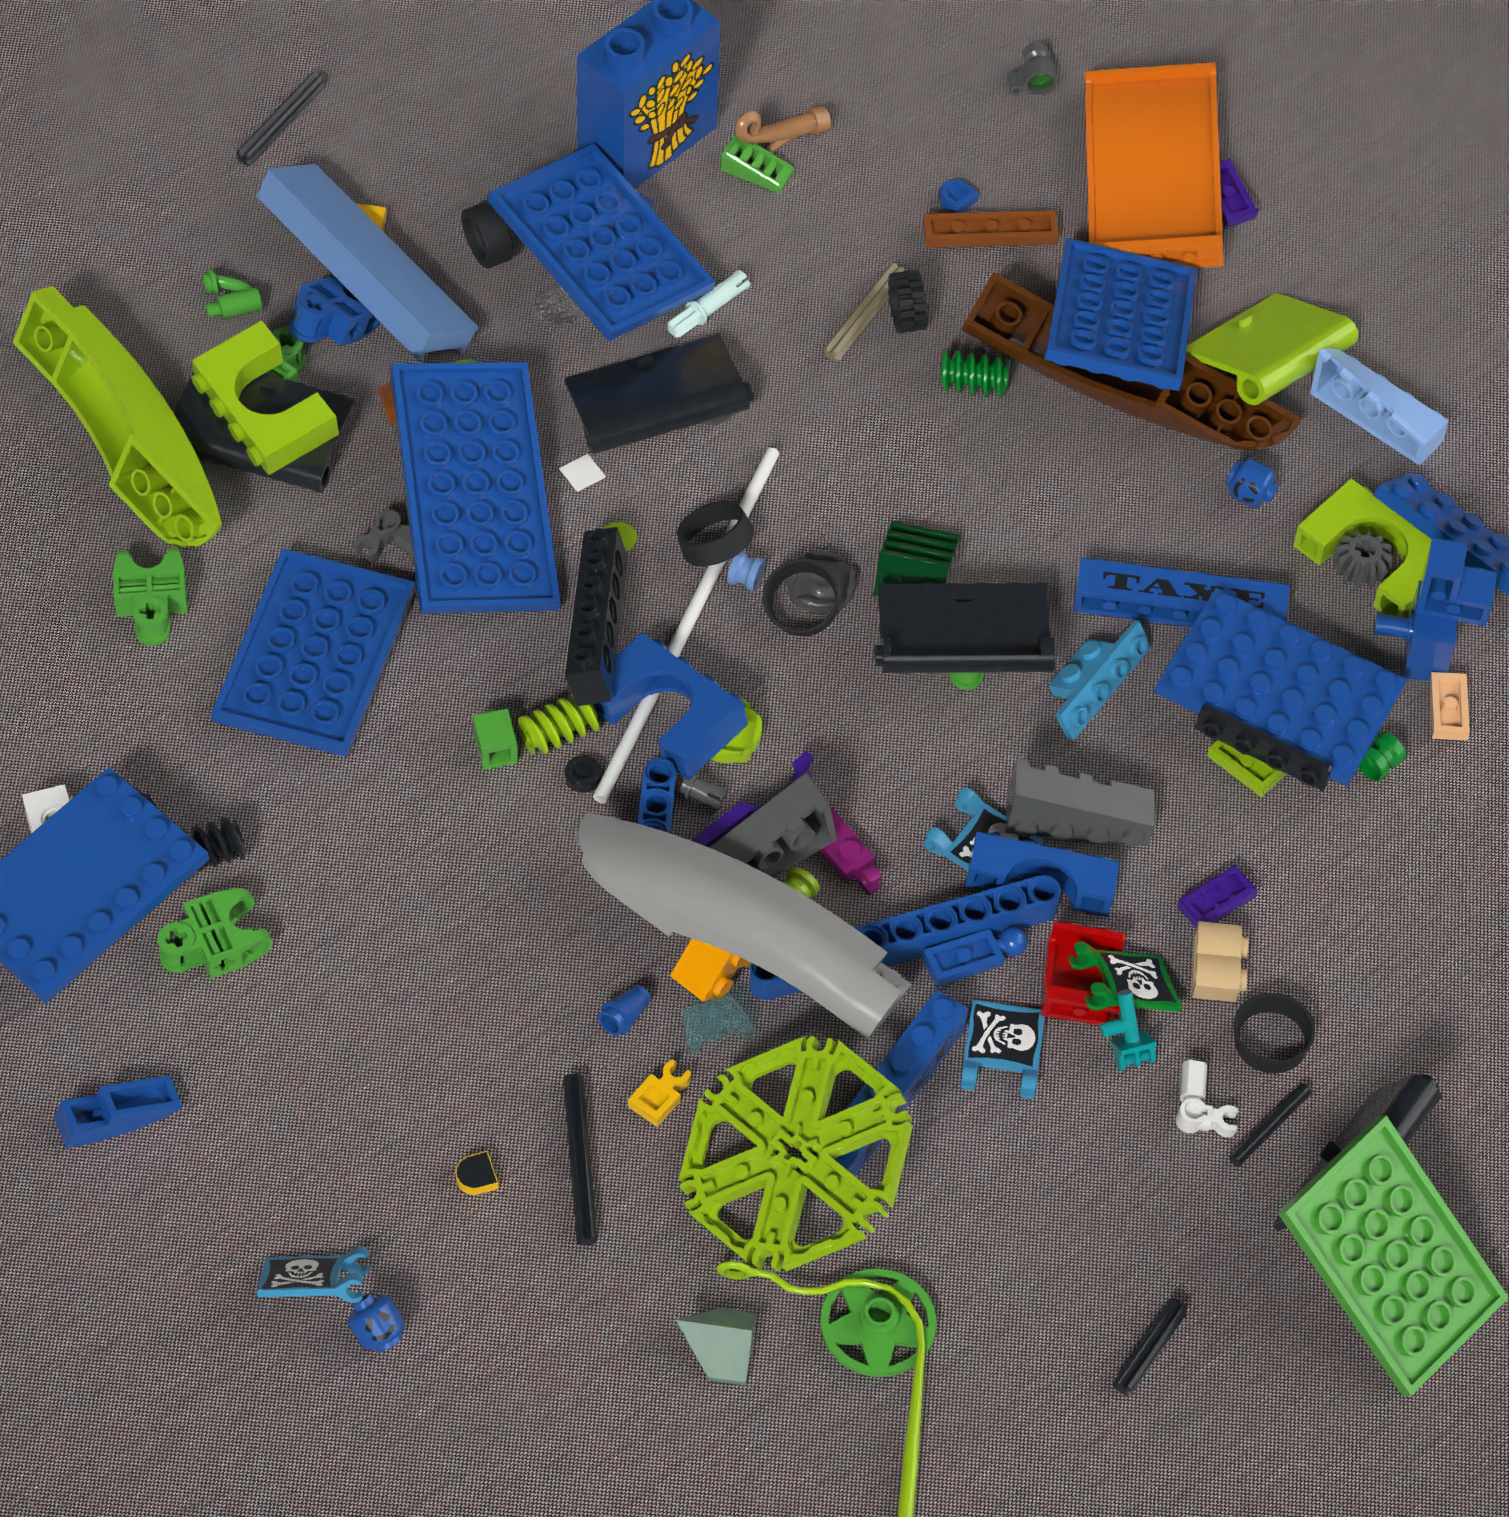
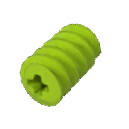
[518,693,599,755]

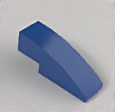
[54,1075,182,1149]

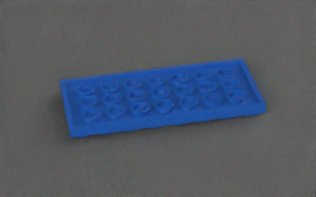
[390,362,561,614]

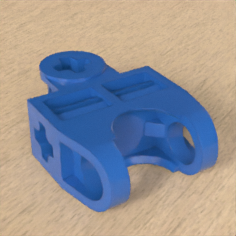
[288,277,380,346]

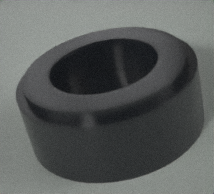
[565,756,601,793]

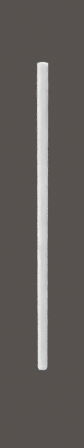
[593,447,779,803]

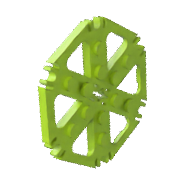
[679,1036,913,1272]

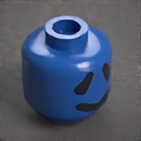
[1225,457,1279,509]
[347,1292,405,1353]

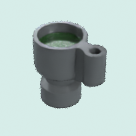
[1007,43,1057,96]

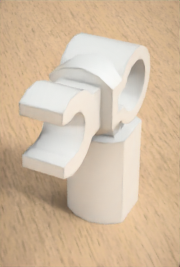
[1175,1060,1238,1137]

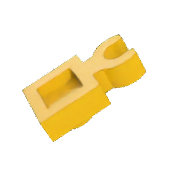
[628,1059,691,1127]

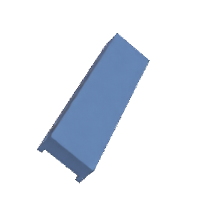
[256,164,479,360]

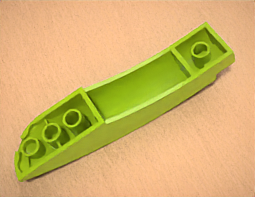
[13,286,222,548]

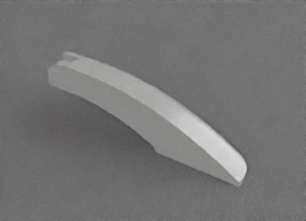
[576,813,912,1039]

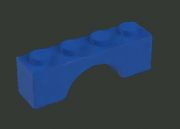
[965,832,1120,917]

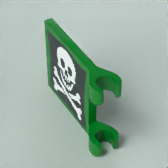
[1068,942,1182,1012]

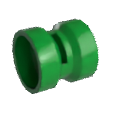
[1359,732,1407,782]

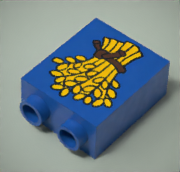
[577,0,720,189]

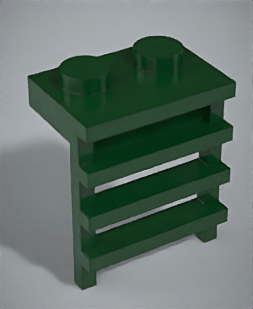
[873,521,960,596]

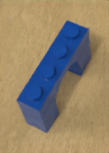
[592,633,748,780]

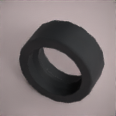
[461,201,513,269]

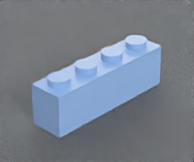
[1310,348,1449,466]

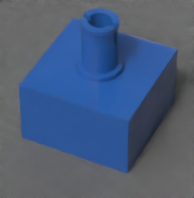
[1374,580,1458,681]

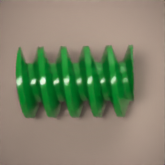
[939,348,1011,399]

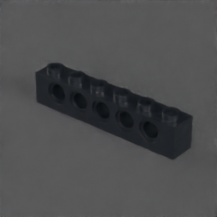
[565,527,628,706]

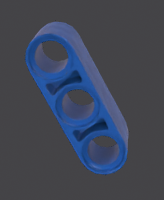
[637,758,676,834]

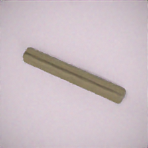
[823,263,905,362]

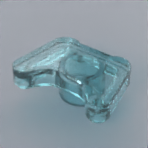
[682,995,754,1055]

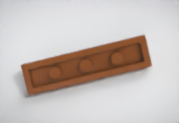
[923,210,1059,248]

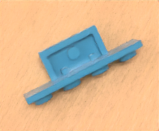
[1048,621,1151,740]

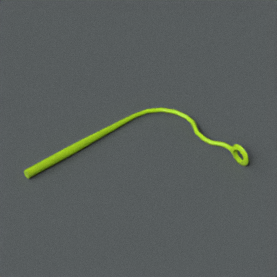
[716,1261,925,1517]

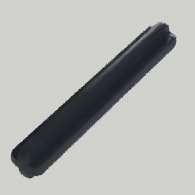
[236,72,325,166]

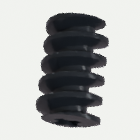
[182,817,246,872]

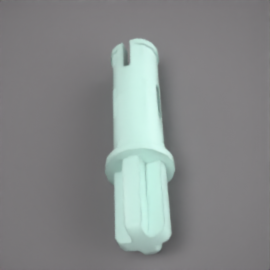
[667,270,750,338]

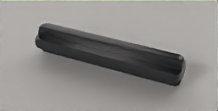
[1114,1298,1187,1396]

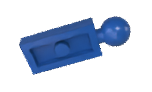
[922,927,1028,987]

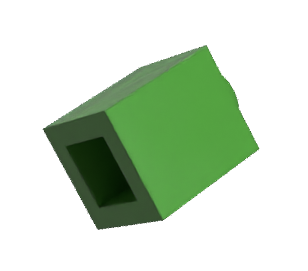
[473,708,518,770]

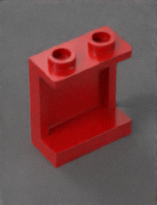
[1040,922,1126,1025]

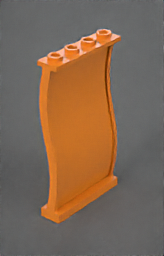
[1085,62,1224,268]

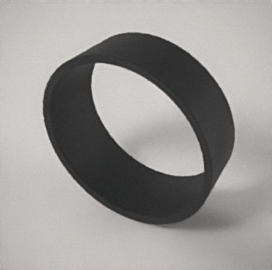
[677,501,754,566]
[762,559,839,636]
[1234,993,1315,1073]

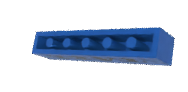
[1073,558,1290,627]
[813,990,968,1177]

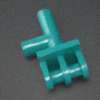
[1099,990,1157,1071]

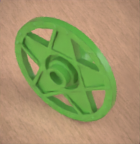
[820,1268,937,1377]

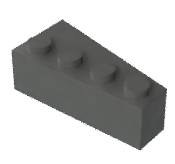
[1005,758,1155,847]
[709,773,837,878]

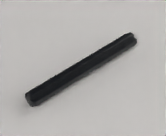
[563,1073,597,1246]

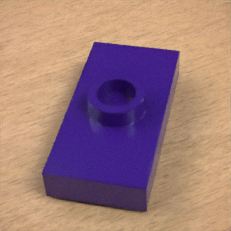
[1177,865,1258,928]

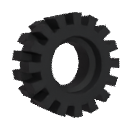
[888,270,928,333]

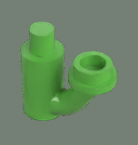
[202,269,262,319]

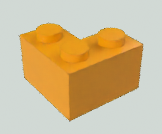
[670,939,751,1002]

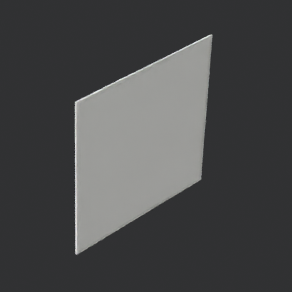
[559,454,606,492]

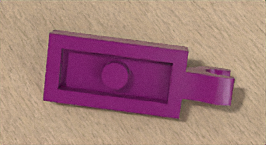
[819,808,882,895]

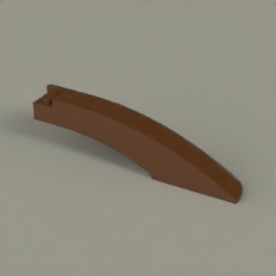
[961,272,1303,450]

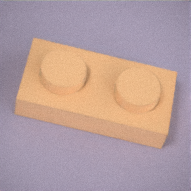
[1429,672,1470,741]

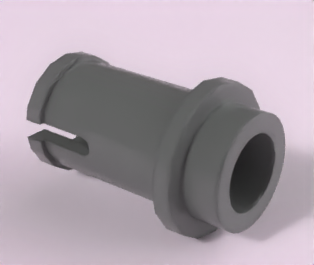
[679,773,728,811]

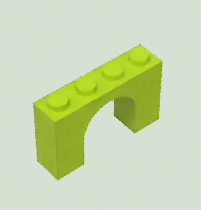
[191,320,339,475]
[1293,478,1432,618]

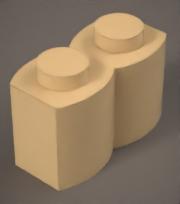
[1192,921,1249,1002]

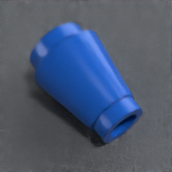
[598,985,651,1036]

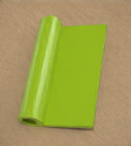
[1186,292,1358,405]

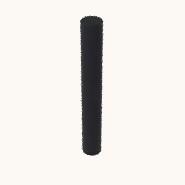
[1229,1083,1312,1167]

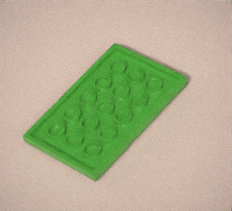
[1277,1116,1509,1396]

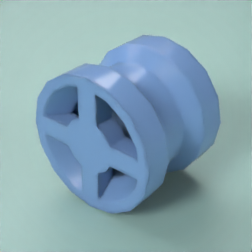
[727,551,766,592]

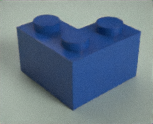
[1416,538,1497,627]

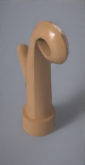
[735,106,831,153]

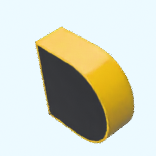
[456,1151,499,1195]

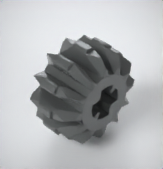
[1333,530,1393,589]

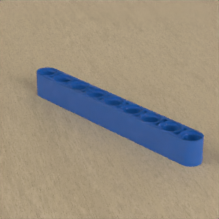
[749,875,1061,1000]

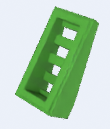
[721,133,795,194]

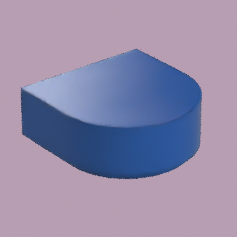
[939,179,980,213]

